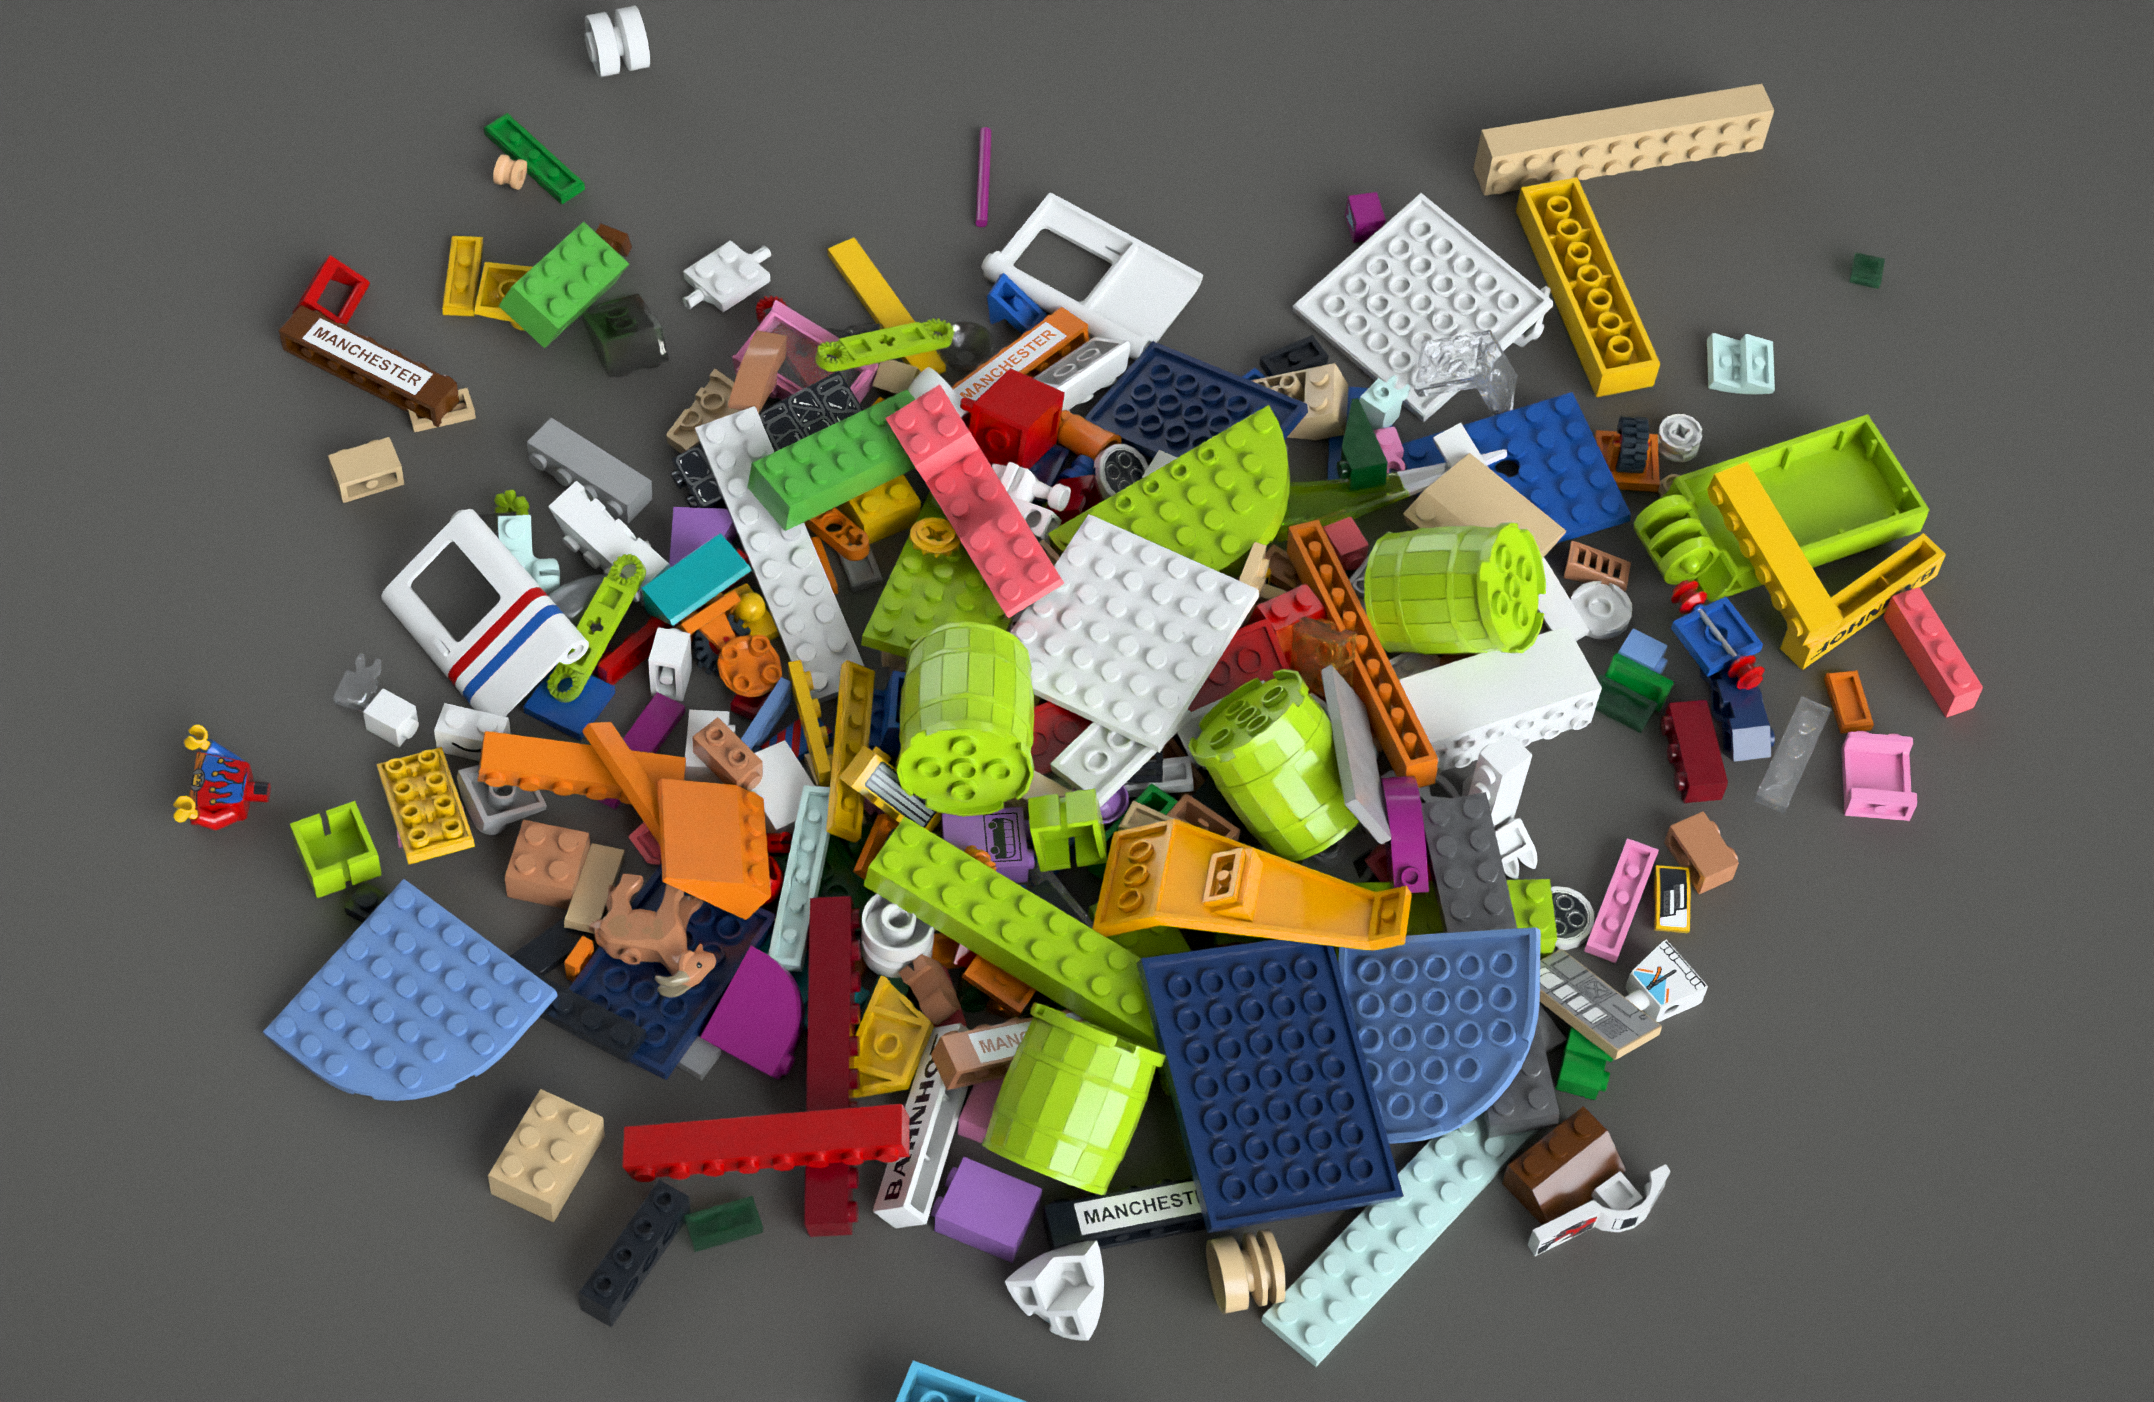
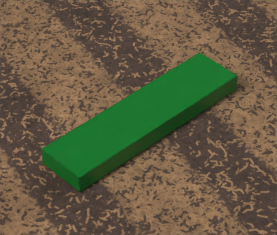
[484,113,585,205]

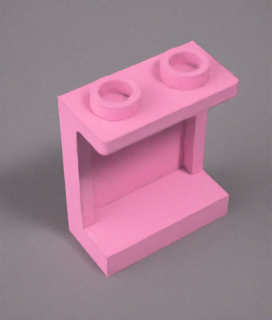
[1841,731,1917,821]

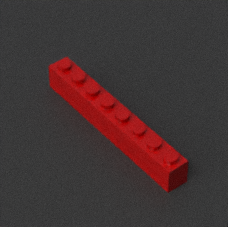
[623,1104,909,1182]

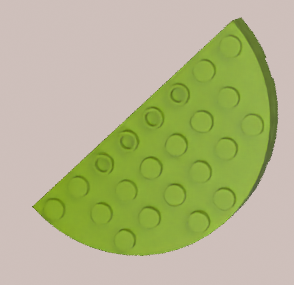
[1047,405,1290,579]

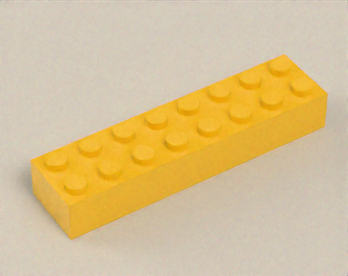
[1516,177,1660,397]

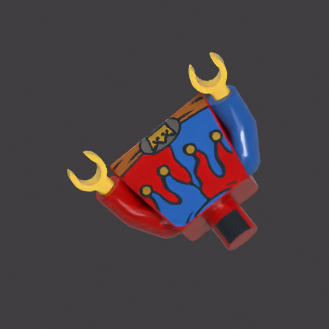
[173,725,271,831]

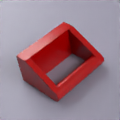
[292,255,370,325]

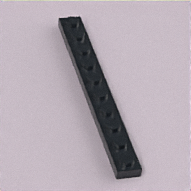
[344,882,647,1063]

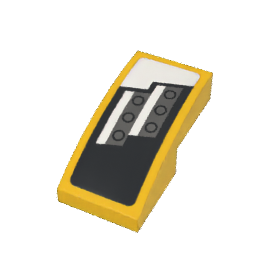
[1653,865,1690,933]

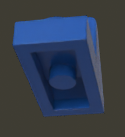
[987,273,1046,334]

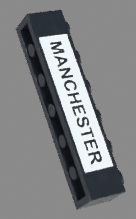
[1043,1175,1206,1251]

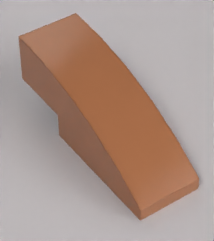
[728,330,787,413]

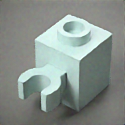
[1359,375,1410,430]

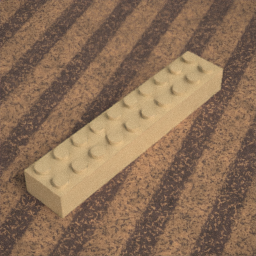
[1473,84,1774,196]

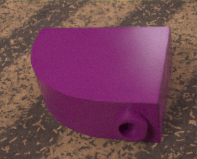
[1381,776,1429,893]
[700,946,805,1080]

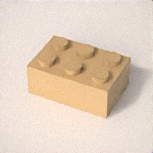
[488,1089,605,1223]

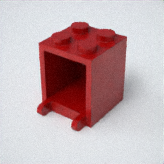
[960,368,1065,470]

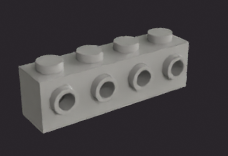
[527,418,653,524]

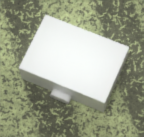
[751,740,815,834]

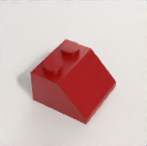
[1246,584,1333,671]

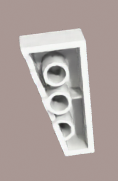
[548,481,671,602]

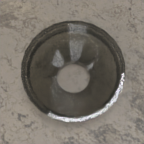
[938,321,994,372]

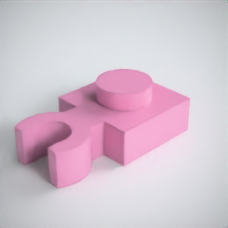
[1373,426,1405,480]

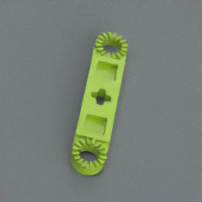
[815,318,955,372]
[547,554,646,703]

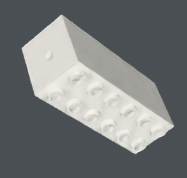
[1399,626,1602,774]

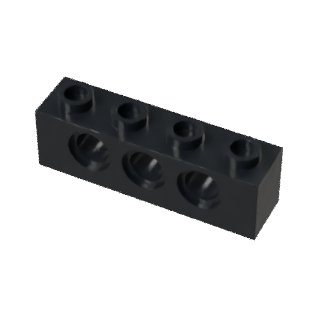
[579,1180,690,1327]

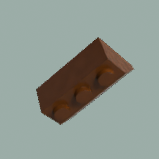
[1502,1106,1626,1225]

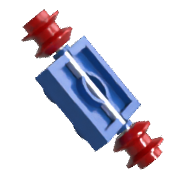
[1671,580,1765,690]

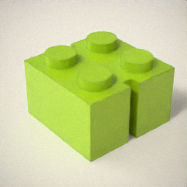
[1028,788,1107,872]
[290,801,382,898]

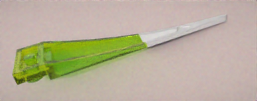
[1276,449,1507,542]

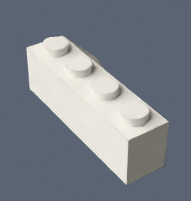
[1462,732,1532,830]

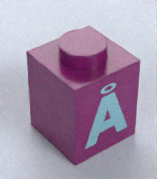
[1345,192,1386,243]

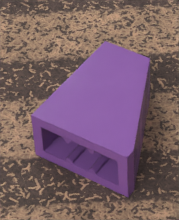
[669,507,738,567]

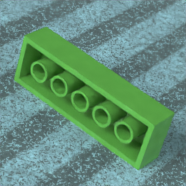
[747,390,915,531]

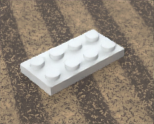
[1050,709,1191,807]

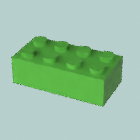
[498,222,629,348]

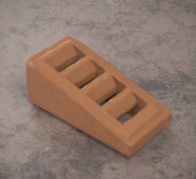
[1563,541,1631,591]

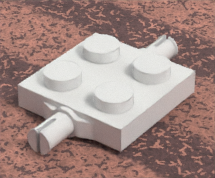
[682,240,771,312]

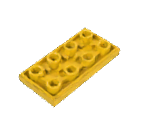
[377,747,475,865]

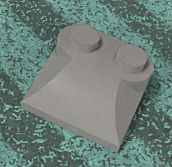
[457,765,547,835]

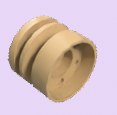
[1206,1228,1285,1314]

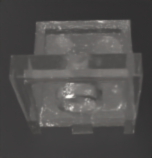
[1414,330,1517,416]

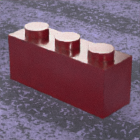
[1660,700,1728,803]

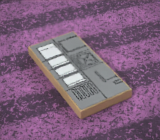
[1540,949,1662,1060]

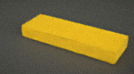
[442,236,483,316]

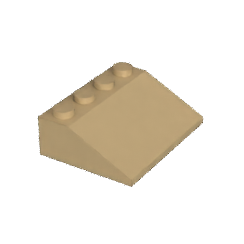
[1403,453,1566,559]

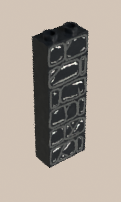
[671,370,863,509]

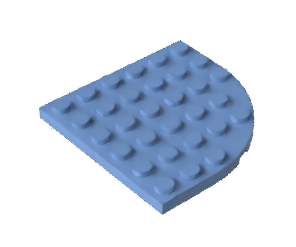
[263,879,558,1101]
[1338,927,1541,1144]

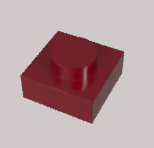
[731,691,772,720]

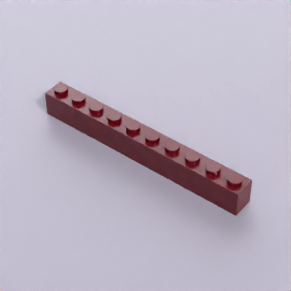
[805,896,861,1237]

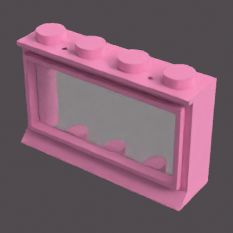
[732,300,878,403]

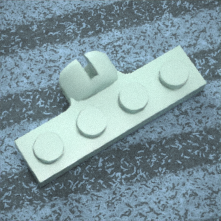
[498,515,560,595]

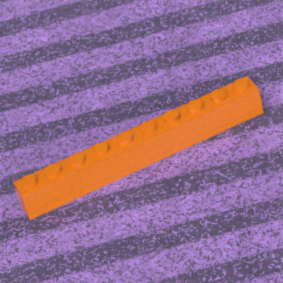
[1287,519,1438,788]

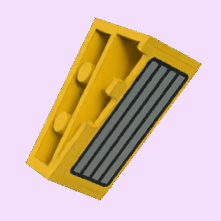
[839,746,942,832]

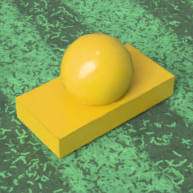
[724,583,780,641]

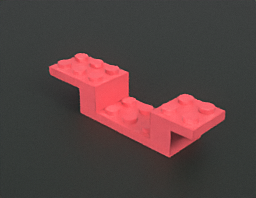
[885,384,1064,618]

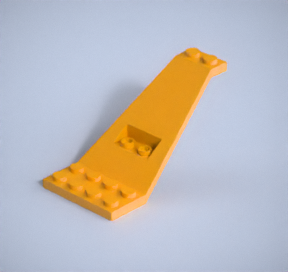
[1092,818,1412,951]

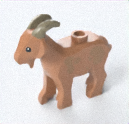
[589,873,716,998]

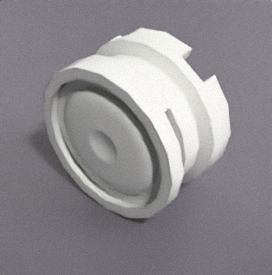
[1658,414,1702,462]

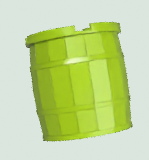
[1364,522,1546,655]
[896,621,1034,817]
[1188,669,1360,862]
[981,1002,1166,1195]

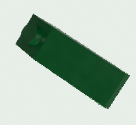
[1337,398,1388,492]

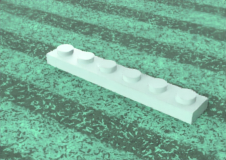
[768,785,830,972]

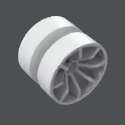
[585,6,650,78]
[861,894,934,978]

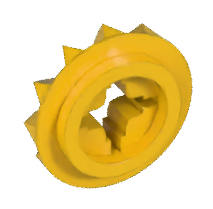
[909,518,961,558]

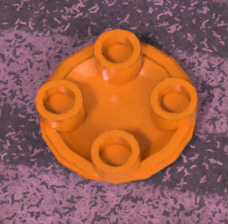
[717,635,782,697]

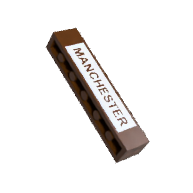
[279,305,460,427]

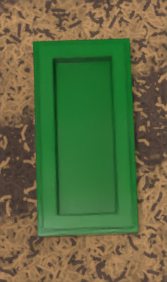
[1602,653,1674,712]

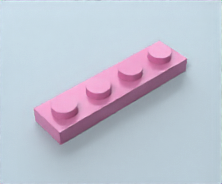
[1584,838,1659,963]

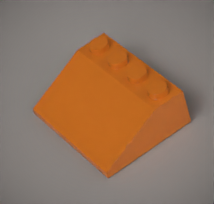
[657,778,771,920]

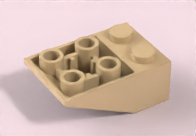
[1251,363,1348,440]

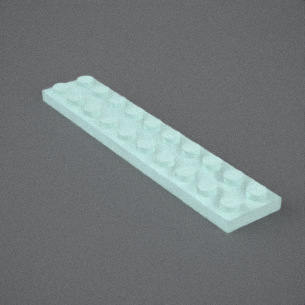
[1261,1113,1538,1367]

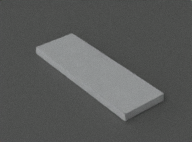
[1321,665,1391,845]

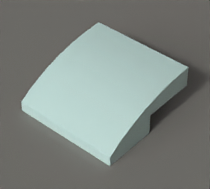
[1707,333,1775,394]

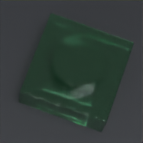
[1849,252,1885,289]

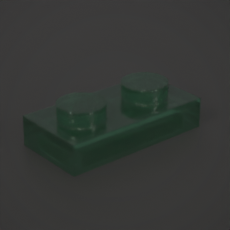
[1595,674,1658,733]
[684,1195,763,1253]

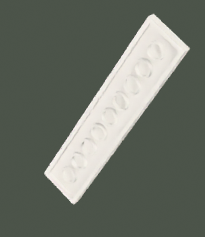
[695,406,865,704]

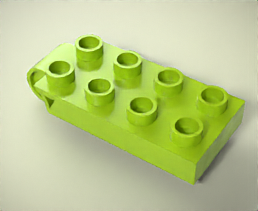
[1634,414,1930,603]

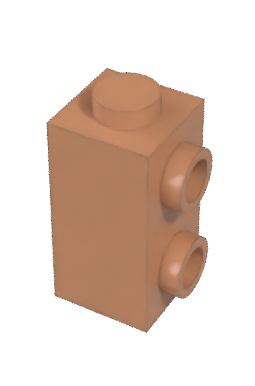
[692,717,763,791]

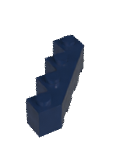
[1687,614,1775,762]

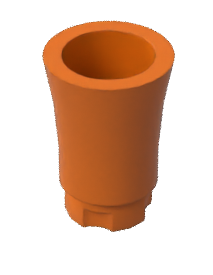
[1057,410,1121,461]

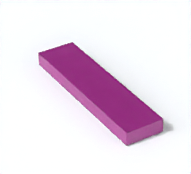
[597,692,686,810]

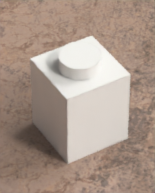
[363,688,419,747]

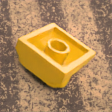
[474,262,533,331]

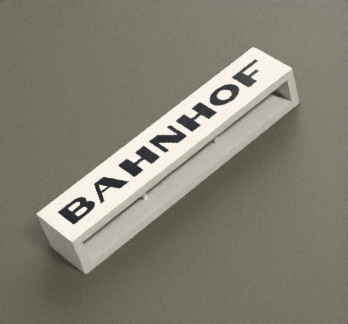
[873,1023,969,1228]

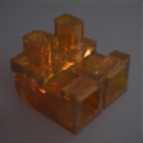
[1290,616,1357,698]

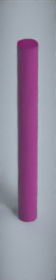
[975,127,992,227]

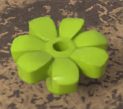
[494,489,529,517]

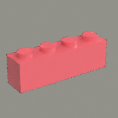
[1883,587,1983,718]

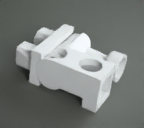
[992,462,1071,546]

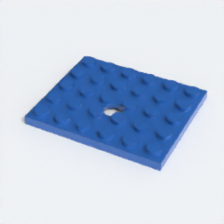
[1402,392,1631,544]

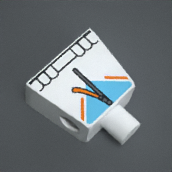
[1625,940,1708,1022]

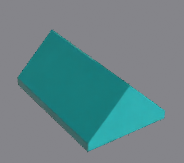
[642,533,752,626]

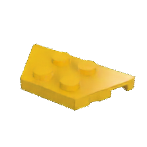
[854,976,934,1098]

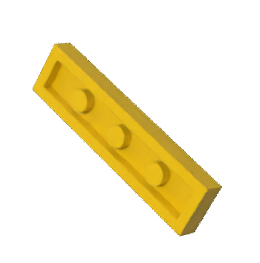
[788,660,833,787]

